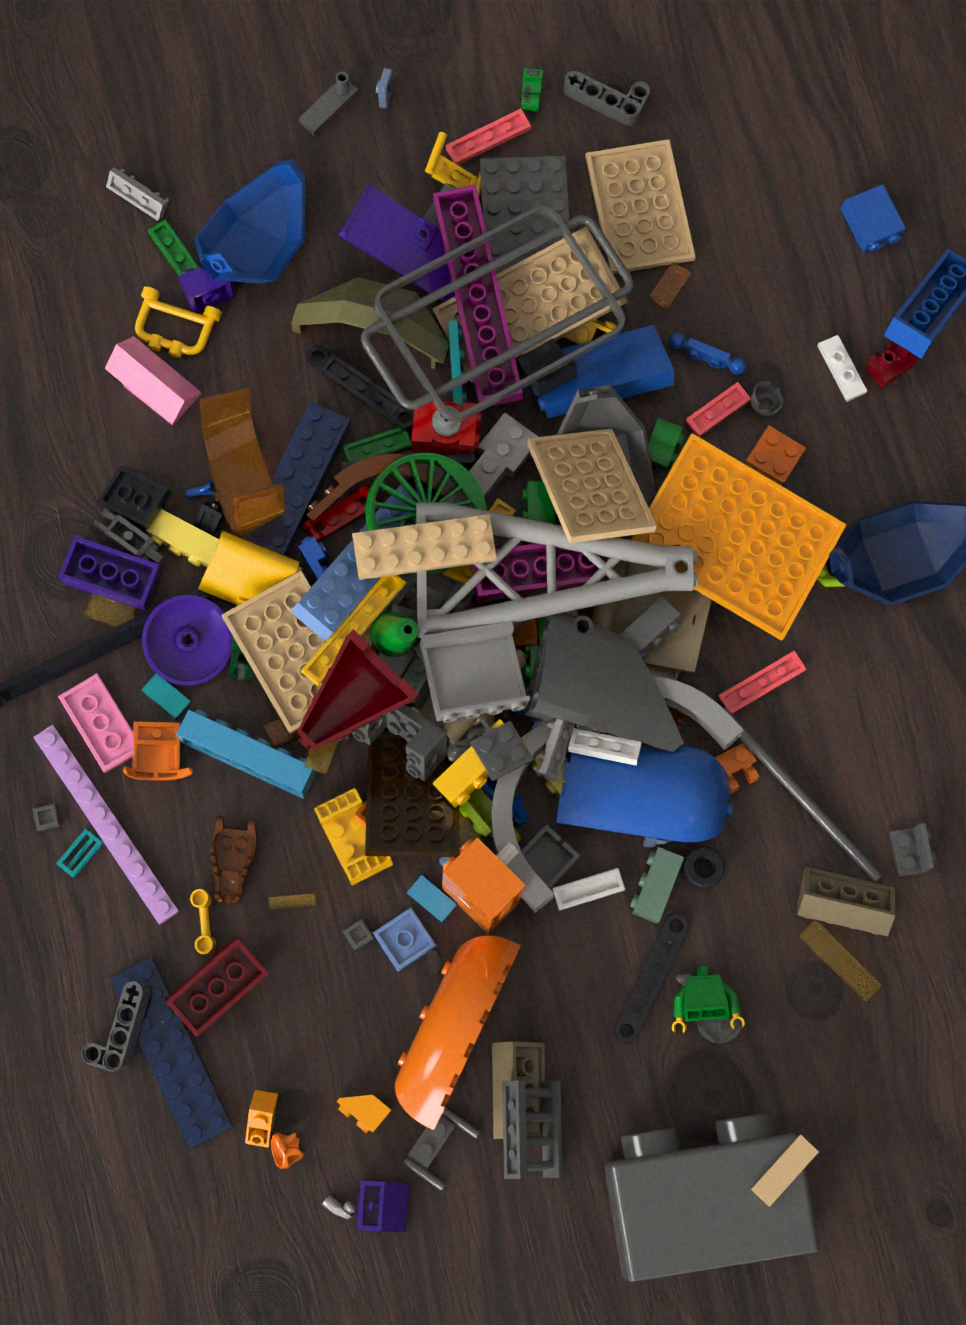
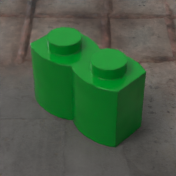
[648,418,684,471]

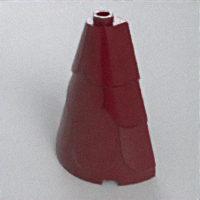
[297,629,419,750]

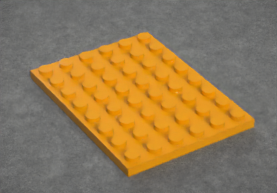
[631,433,847,640]

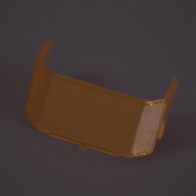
[200,388,285,537]

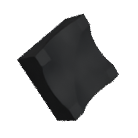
[515,338,577,396]

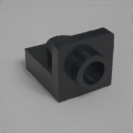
[193,501,228,536]

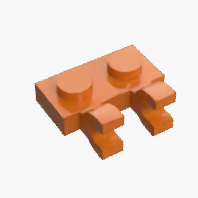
[714,743,759,794]

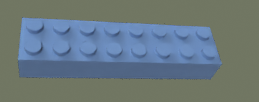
[290,485,420,641]

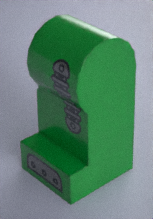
[521,68,543,112]

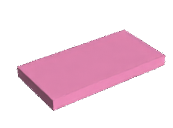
[58,673,133,773]

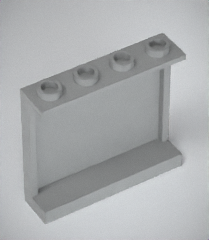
[420,621,530,723]

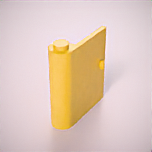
[198,531,302,605]

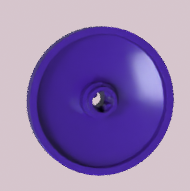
[142,595,233,685]

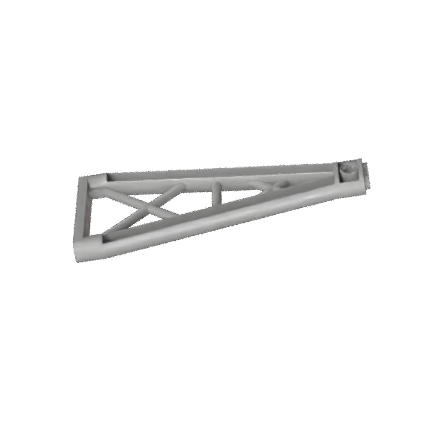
[416,502,698,638]

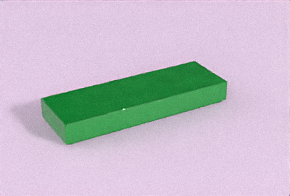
[148,219,200,276]
[343,428,412,461]

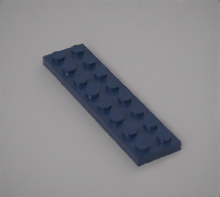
[109,957,233,1149]

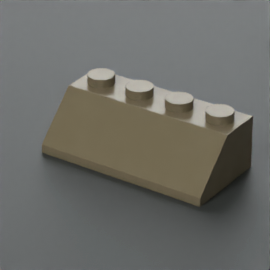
[797,866,896,936]
[492,1042,545,1139]

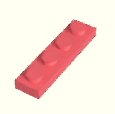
[446,109,531,165]
[718,650,806,714]

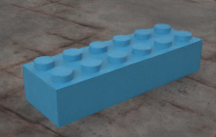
[176,709,316,799]

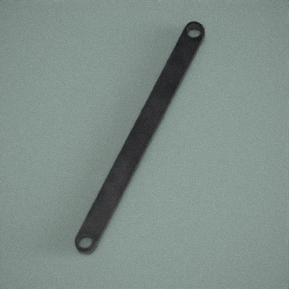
[0,585,212,708]

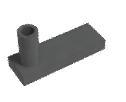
[299,71,358,136]

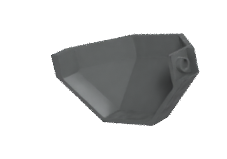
[557,384,655,539]

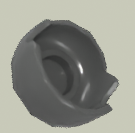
[750,381,784,417]

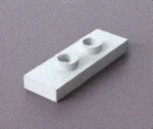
[818,335,867,402]
[552,868,625,911]

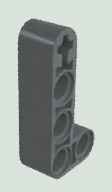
[563,71,650,126]
[81,980,151,1072]

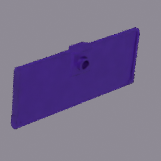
[338,184,455,303]

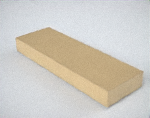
[751,1135,819,1207]

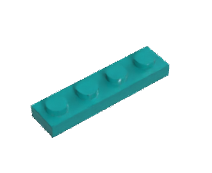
[448,320,467,405]

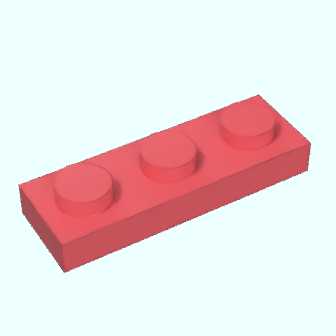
[685,382,750,437]

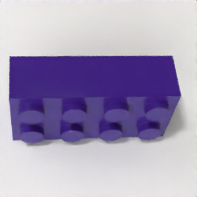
[58,536,163,612]

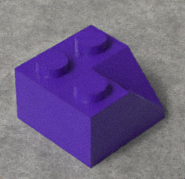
[179,268,233,313]

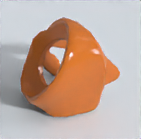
[270,1132,304,1169]

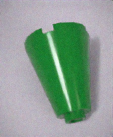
[371,612,418,657]

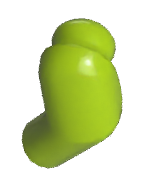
[817,565,845,587]

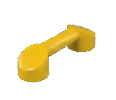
[190,889,216,954]

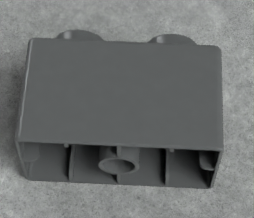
[604,1113,820,1282]

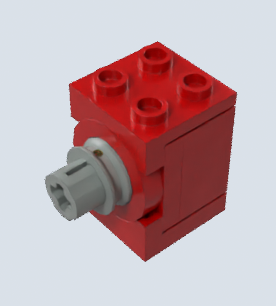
[412,398,482,455]

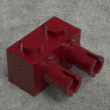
[865,341,919,390]

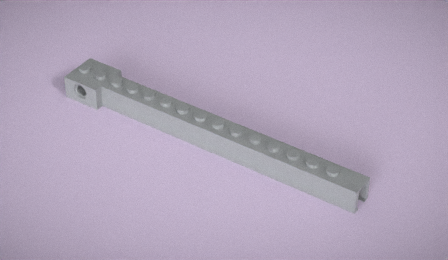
[362,413,538,646]

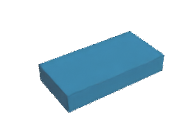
[407,875,457,923]

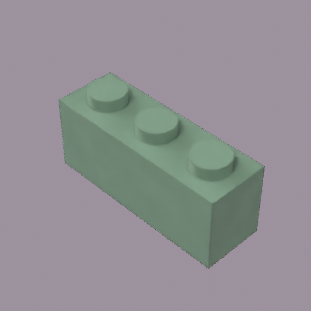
[630,847,684,924]

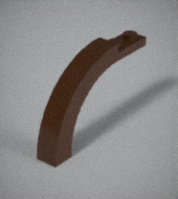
[306,454,458,521]

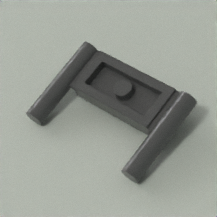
[402,1106,481,1191]

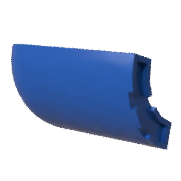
[556,739,733,842]

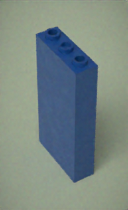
[532,325,674,419]

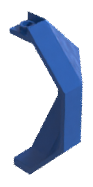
[194,159,305,284]

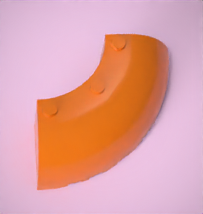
[395,936,521,1130]

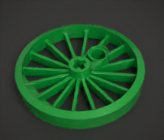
[365,453,487,574]

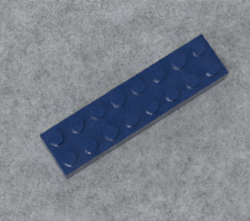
[242,401,351,557]

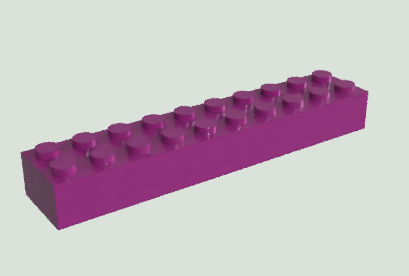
[433,185,523,406]

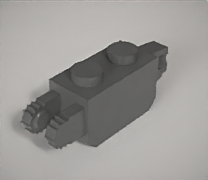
[93,509,165,566]

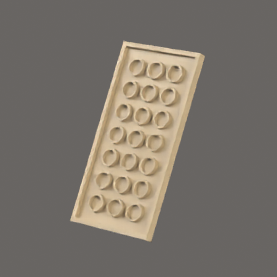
[433,226,627,385]

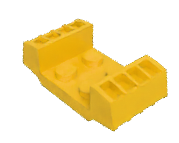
[313,788,393,886]

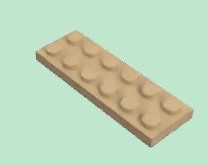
[352,514,497,580]

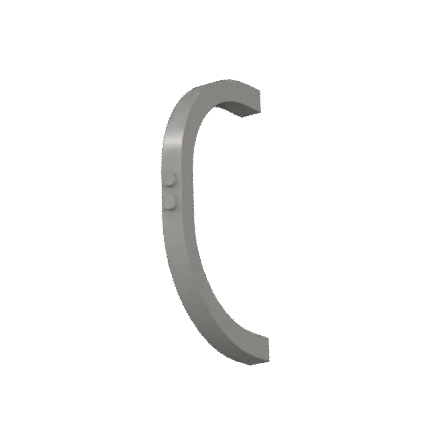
[492,676,744,913]

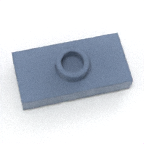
[376,68,393,109]

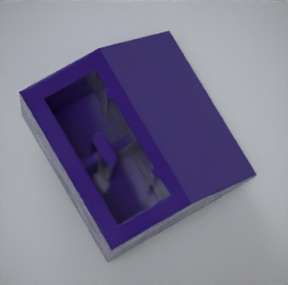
[357,1180,409,1232]

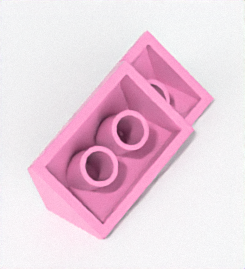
[105,336,202,425]

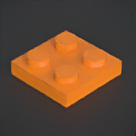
[745,425,806,486]

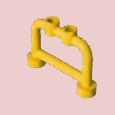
[135,287,222,358]

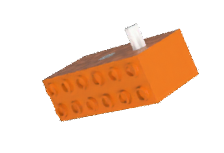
[442,838,526,934]

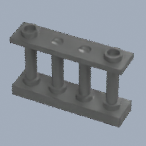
[502,1080,563,1179]

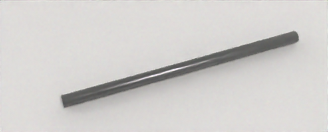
[723,707,883,882]

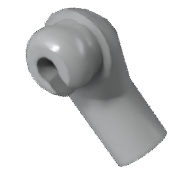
[322,1194,356,1219]

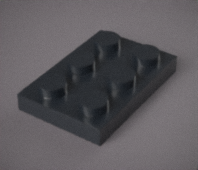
[97,466,173,529]

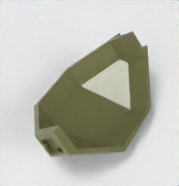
[291,277,449,369]

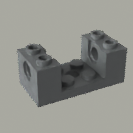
[352,705,447,781]

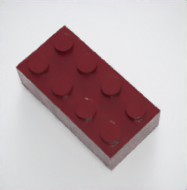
[165,936,269,1037]

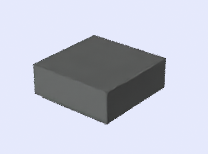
[32,803,61,832]
[342,919,374,951]

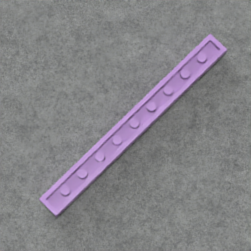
[33,724,179,925]

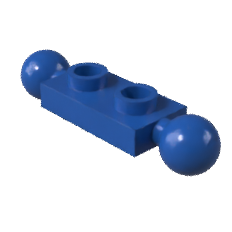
[669,332,747,375]

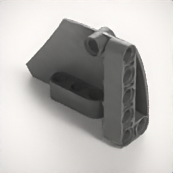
[524,612,684,752]

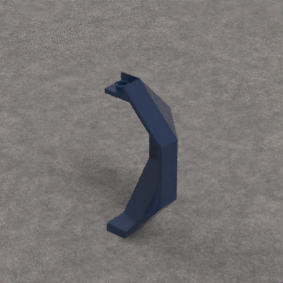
[829,501,966,606]

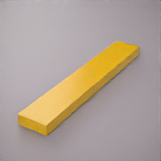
[301,575,407,687]

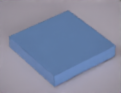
[373,907,437,972]

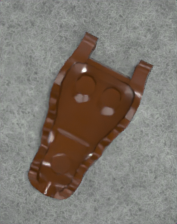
[210,816,257,904]

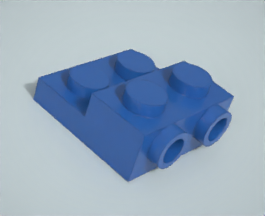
[298,536,329,581]

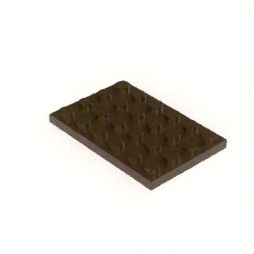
[365,732,459,857]

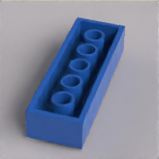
[884,249,966,359]

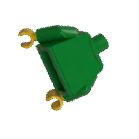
[672,966,745,1034]

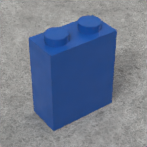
[841,184,906,253]

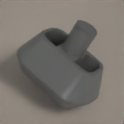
[675,972,694,986]

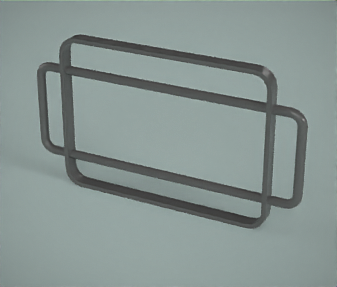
[361,206,634,422]

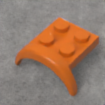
[123,721,193,781]

